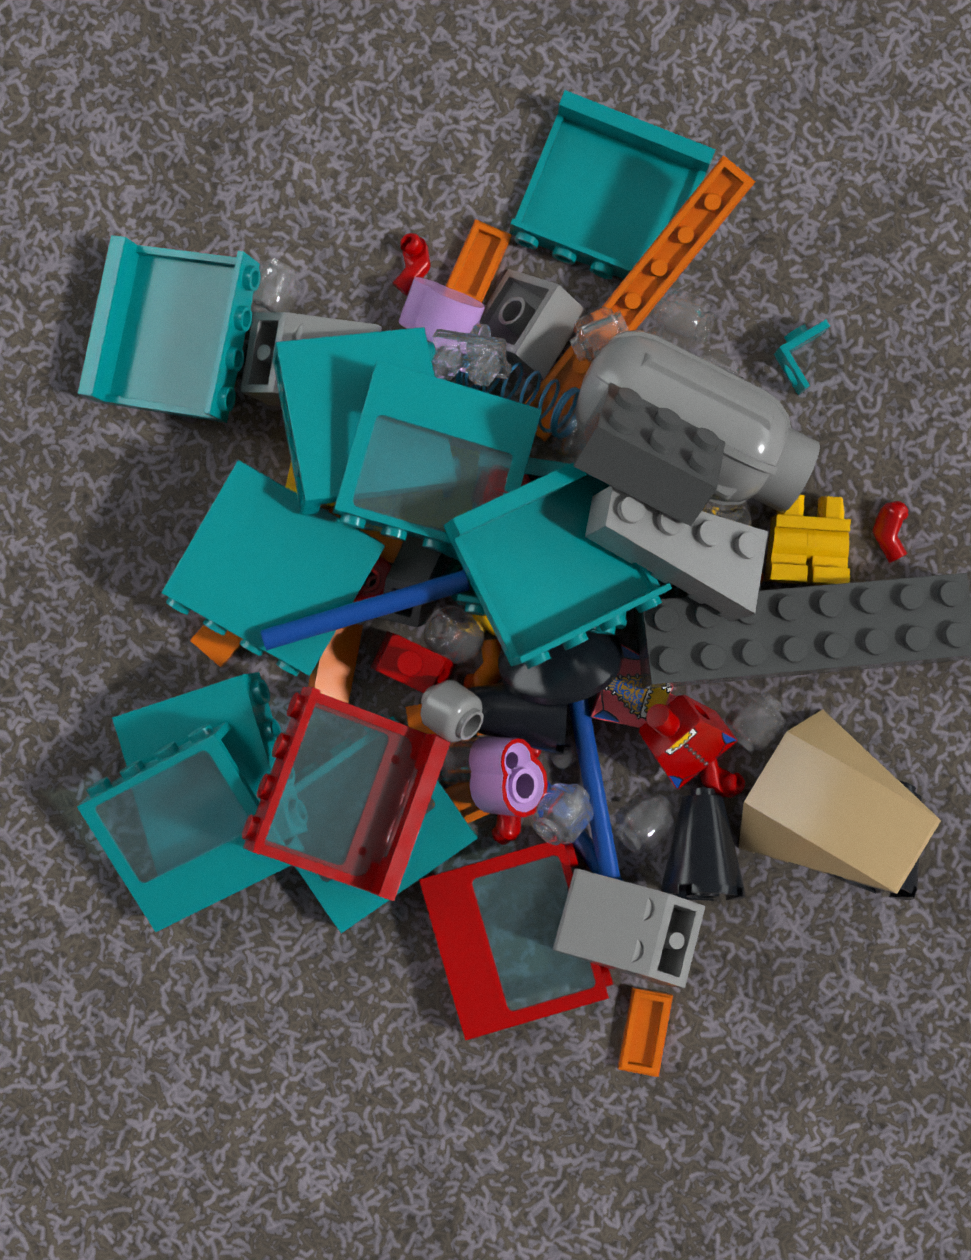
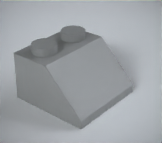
[473,269,586,379]

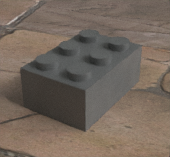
[573,382,725,526]

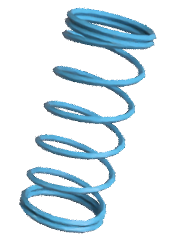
[456,345,580,439]

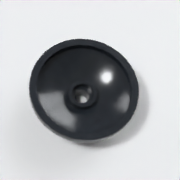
[498,630,622,705]

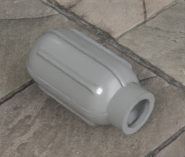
[575,330,820,513]

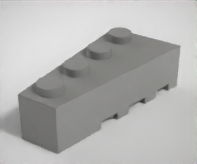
[585,486,768,622]

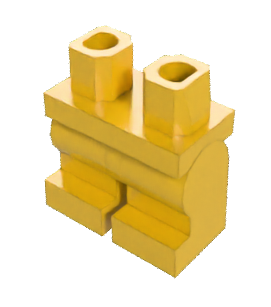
[764,494,851,585]

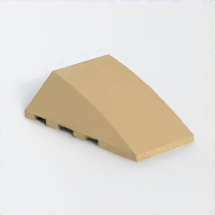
[739,709,941,894]

